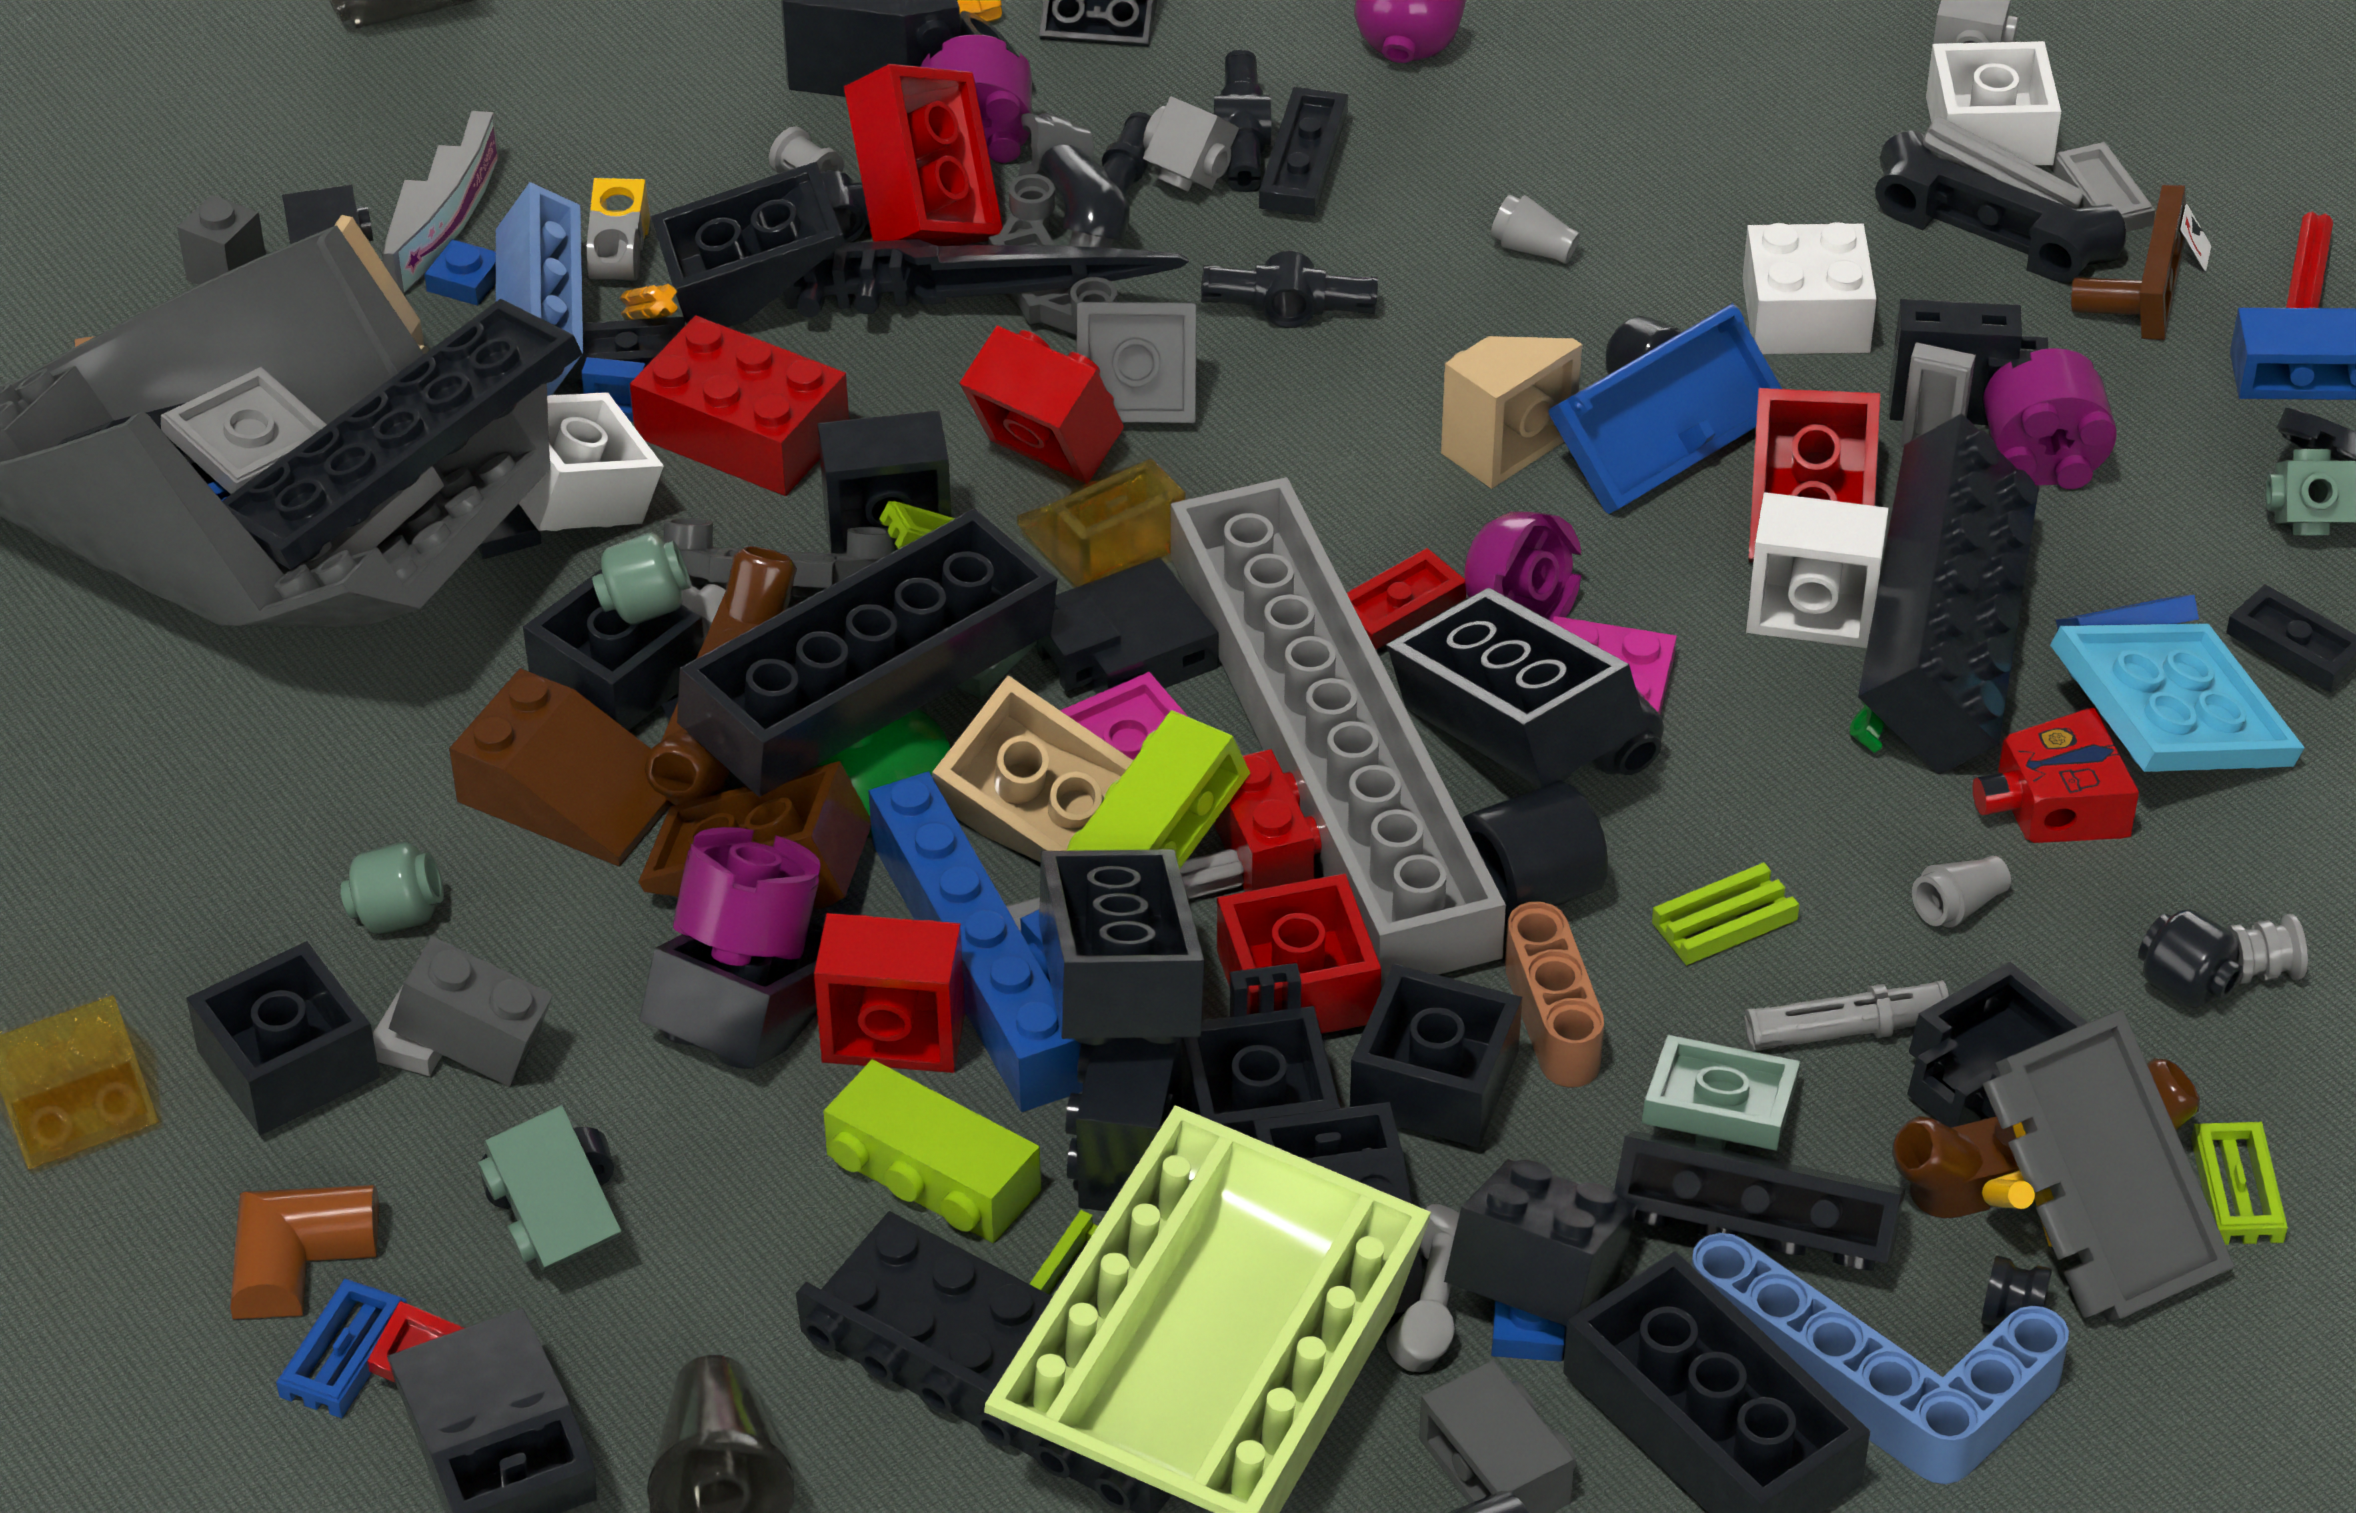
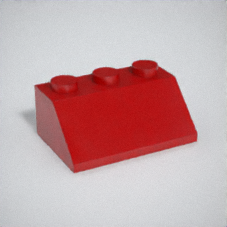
[844,64,1003,246]

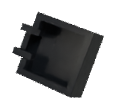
[1889,299,2048,425]
[1037,557,1219,694]
[1907,962,2088,1128]

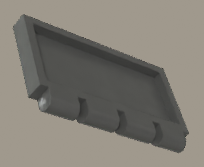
[1983,1009,2235,1322]

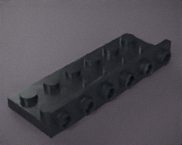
[222,299,583,570]
[796,1211,1172,1513]

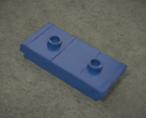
[1548,303,1782,514]

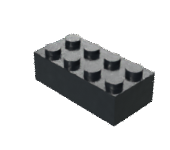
[1387,588,1647,788]
[1039,849,1204,1045]
[1563,1251,1871,1513]

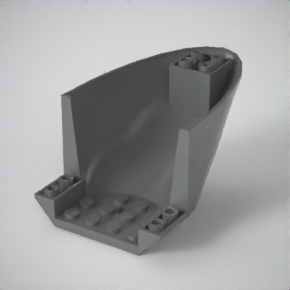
[0,225,550,627]

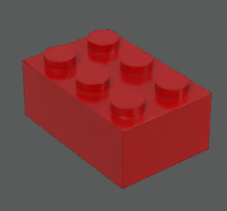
[630,315,849,496]

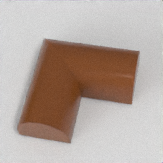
[230,1185,380,1319]

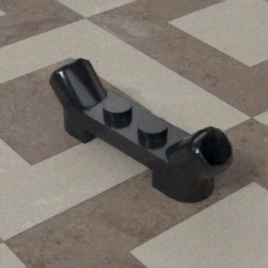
[1875,131,2126,283]

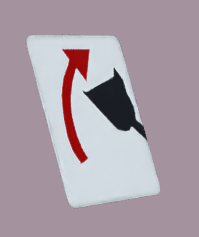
[2181,204,2211,271]

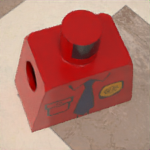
[1972,708,2139,843]

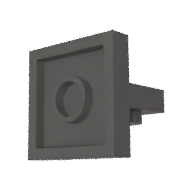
[1077,302,1197,423]

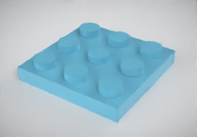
[2050,624,2305,772]

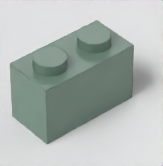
[477,1105,621,1273]

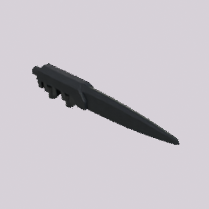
[784,239,1189,317]

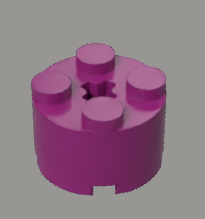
[921,35,1032,163]
[1983,348,2117,489]
[673,827,820,966]

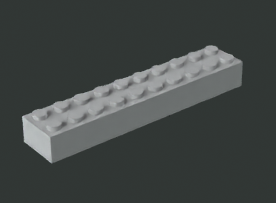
[1171,477,1506,989]

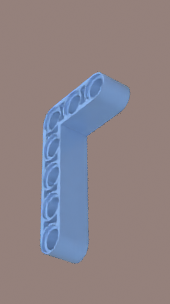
[1692,1233,2069,1484]

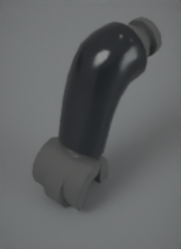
[1018,113,1130,248]

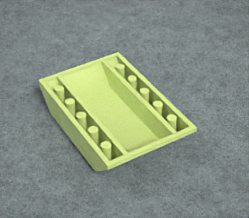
[984,1105,1431,1513]

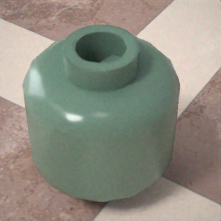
[592,532,691,625]
[341,842,444,935]

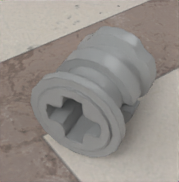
[2227,914,2308,984]

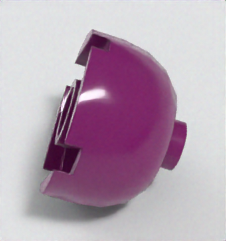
[1354,0,1466,63]
[1464,512,1582,622]

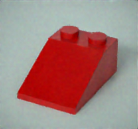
[1748,388,1880,563]

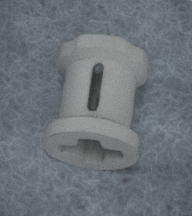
[769,126,844,174]

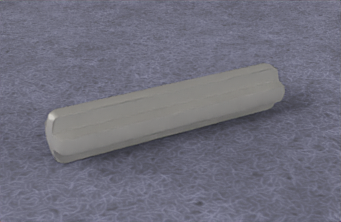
[1923,117,2083,209]

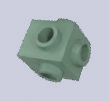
[2265,449,2356,536]

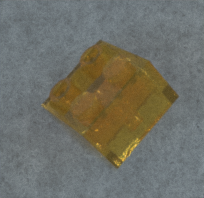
[1017,458,1186,587]
[0,995,159,1170]

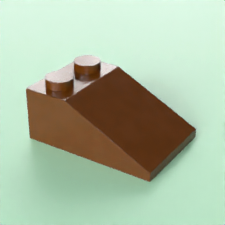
[449,668,672,867]
[638,761,871,909]

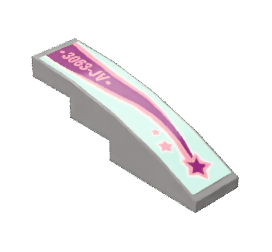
[382,111,499,294]

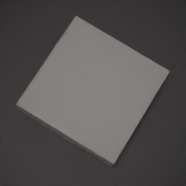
[161,367,327,494]

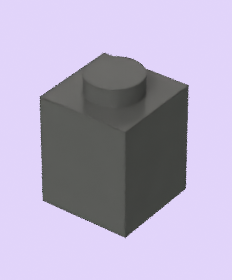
[177,195,266,285]

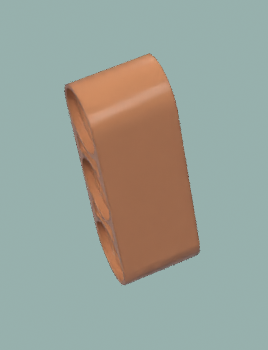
[1505,902,1604,1087]

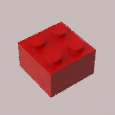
[959,325,1124,485]
[1217,873,1381,1034]
[814,913,965,1073]

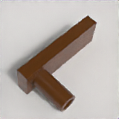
[2071,185,2186,340]

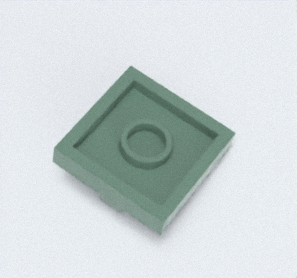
[1641,1035,1800,1151]

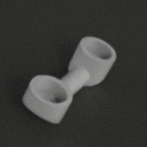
[1386,1204,1460,1372]

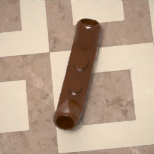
[644,546,797,805]
[1892,1058,2200,1219]

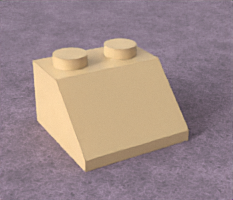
[1441,336,1582,489]

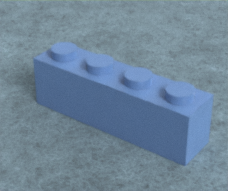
[496,182,583,396]

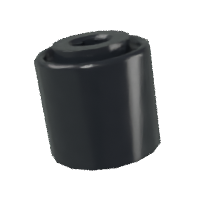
[1463,781,1608,924]

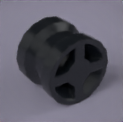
[1981,1255,2052,1327]

